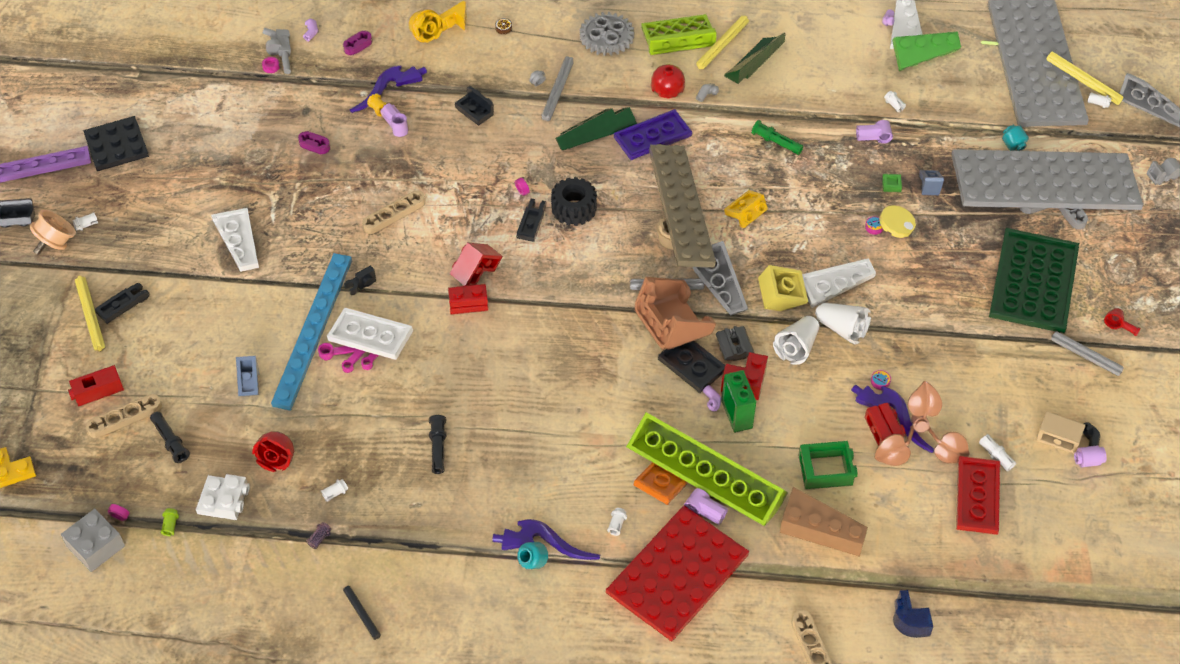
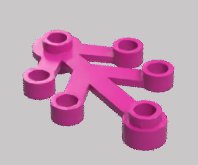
[318,343,379,373]

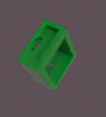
[722,370,756,433]
[798,441,858,490]

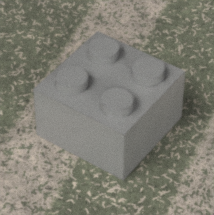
[61,509,125,572]

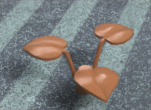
[875,381,970,466]

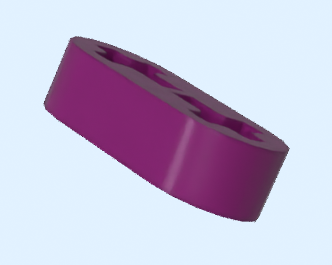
[343,31,372,55]
[298,131,330,154]

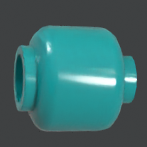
[1002,124,1029,151]
[517,542,548,569]

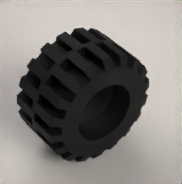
[551,177,597,226]

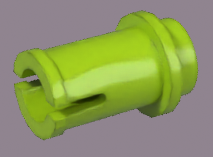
[161,508,179,536]

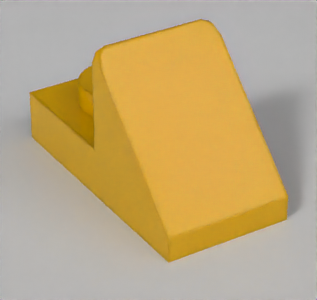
[439,0,467,32]

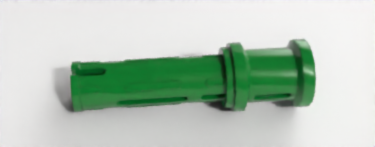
[751,120,804,155]

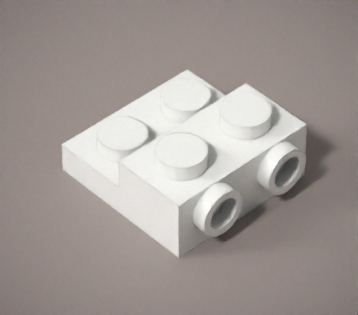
[196,474,250,520]

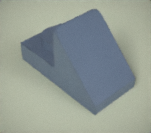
[920,170,944,195]
[236,356,260,396]

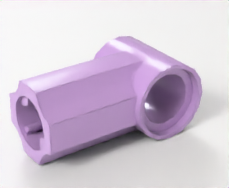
[381,103,408,137]
[856,120,893,144]
[684,488,728,525]

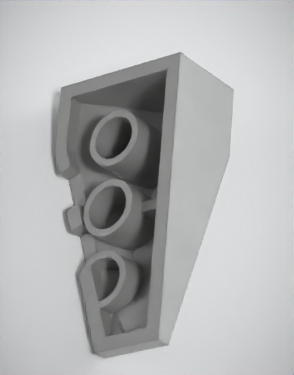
[693,241,748,316]

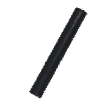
[343,586,381,640]

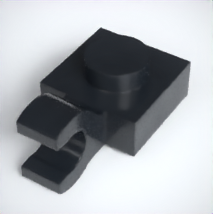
[344,265,376,295]

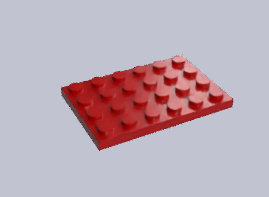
[606,505,749,642]

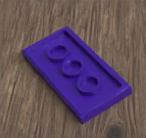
[614,109,692,161]

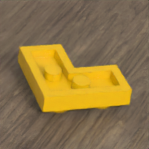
[0,447,36,488]

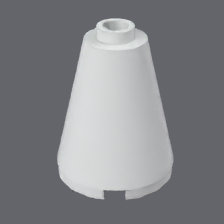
[815,303,871,344]
[773,316,820,365]

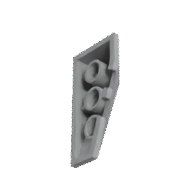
[1120,73,1180,127]

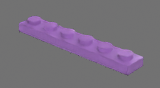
[0,146,91,182]

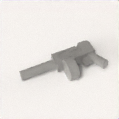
[263,27,291,74]

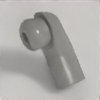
[696,83,719,102]

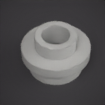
[529,70,546,86]

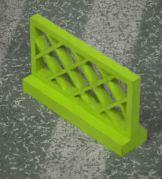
[641,14,716,55]

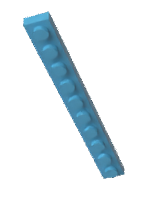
[271,253,352,411]

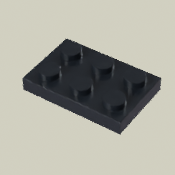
[658,341,726,393]

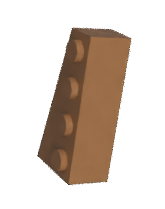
[780,487,868,557]

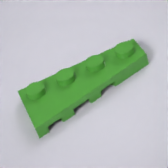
[892,32,961,71]

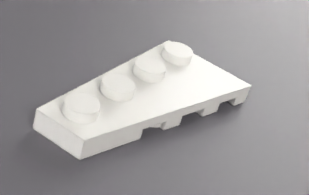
[890,0,922,49]
[211,208,259,272]
[802,258,876,308]

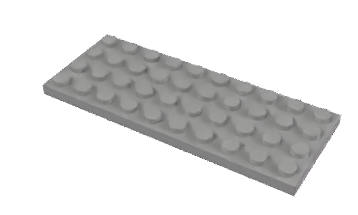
[988,0,1089,127]
[951,149,1143,210]

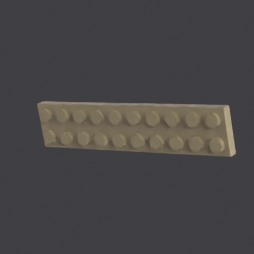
[649,144,716,268]

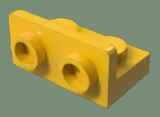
[724,190,768,228]

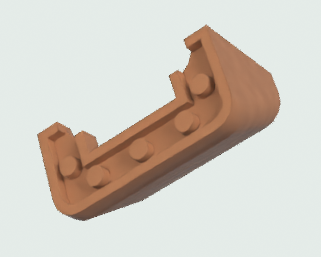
[635,277,716,349]

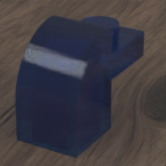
[893,590,933,638]

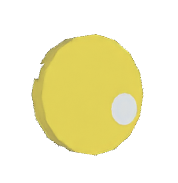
[879,205,916,238]

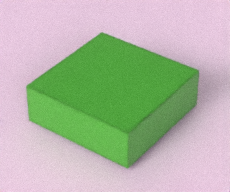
[882,174,902,192]

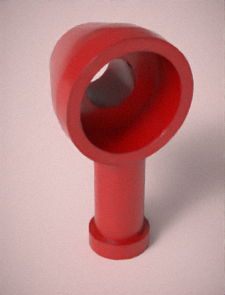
[1104,308,1141,336]

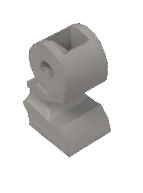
[1146,158,1180,185]

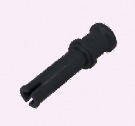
[150,412,190,463]
[429,415,447,474]

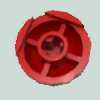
[651,64,685,98]
[252,431,295,472]

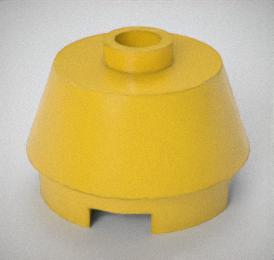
[409,10,443,43]

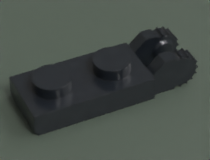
[516,198,546,242]
[95,283,150,324]

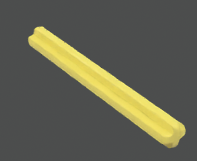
[696,15,749,70]
[1046,52,1124,105]
[75,276,105,352]

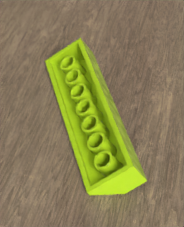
[626,412,788,526]

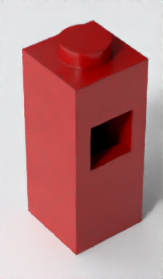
[68,365,124,407]

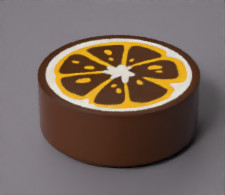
[495,18,512,34]

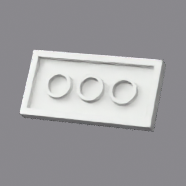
[327,308,413,360]

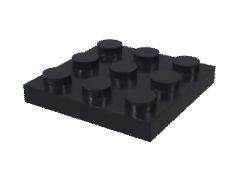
[83,116,149,172]

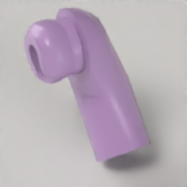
[882,9,895,26]
[303,18,318,41]
[703,385,722,411]

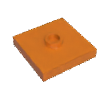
[633,462,688,505]

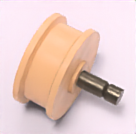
[30,210,76,255]

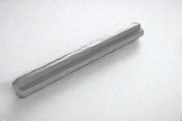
[542,56,574,121]

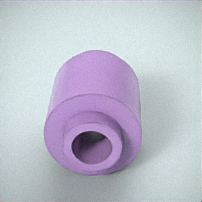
[1074,445,1107,468]

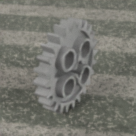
[580,12,634,56]

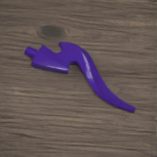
[349,65,427,113]
[851,385,934,453]
[492,519,600,560]

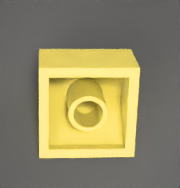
[758,265,808,311]

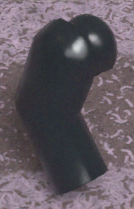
[1083,422,1101,447]

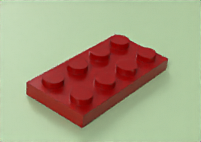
[956,456,1000,535]

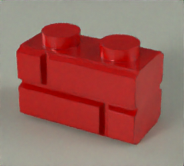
[448,284,488,314]
[865,403,905,446]

